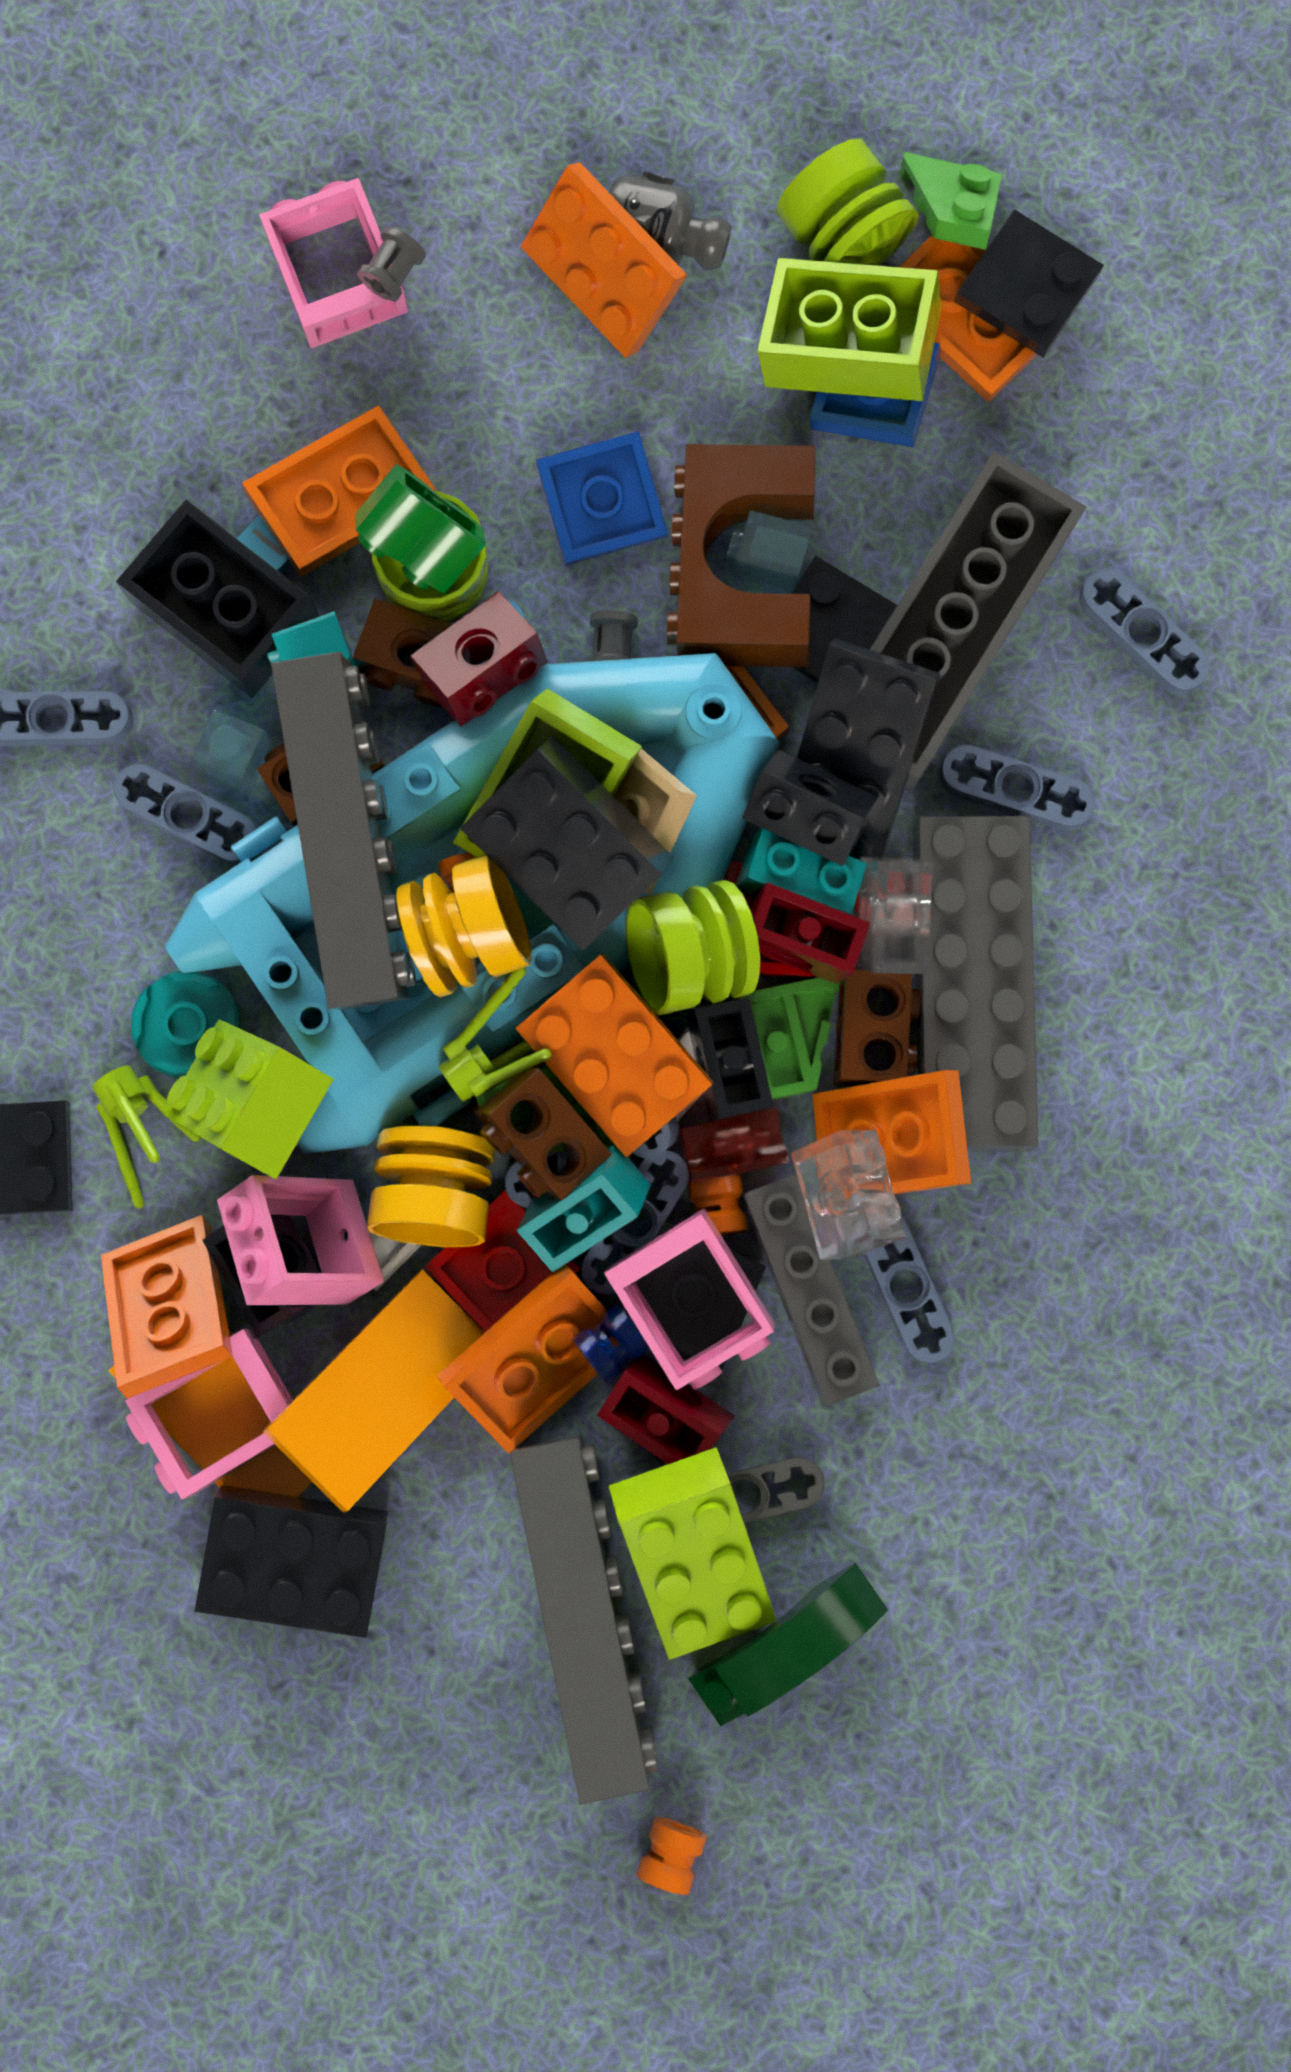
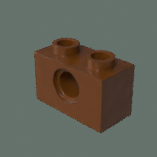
[352,598,453,707]

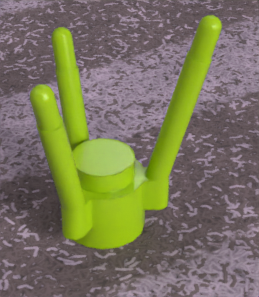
[438,967,551,1102]
[92,1065,201,1209]

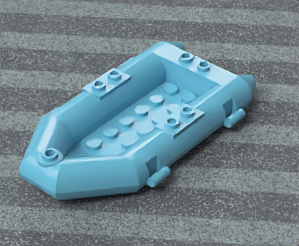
[165,653,780,1154]

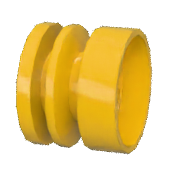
[396,854,533,998]
[367,1126,495,1247]

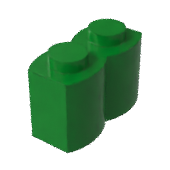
[355,464,486,594]

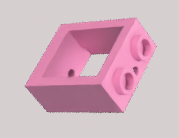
[259,178,408,349]
[217,1175,384,1305]
[604,1208,775,1390]
[125,1329,294,1500]

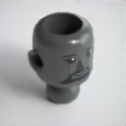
[609,171,732,269]

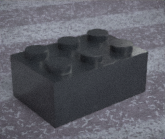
[116,500,320,698]
[460,736,674,950]
[194,1485,388,1638]

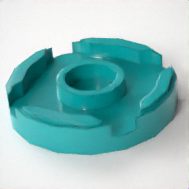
[131,971,241,1079]

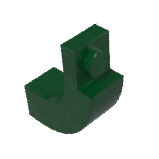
[688,1562,888,1727]

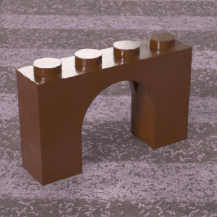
[667,444,815,667]

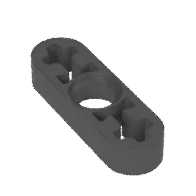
[727,1457,824,1523]

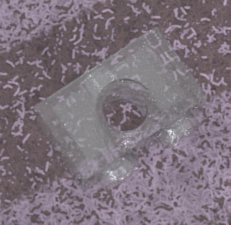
[856,857,933,974]
[791,1130,906,1260]

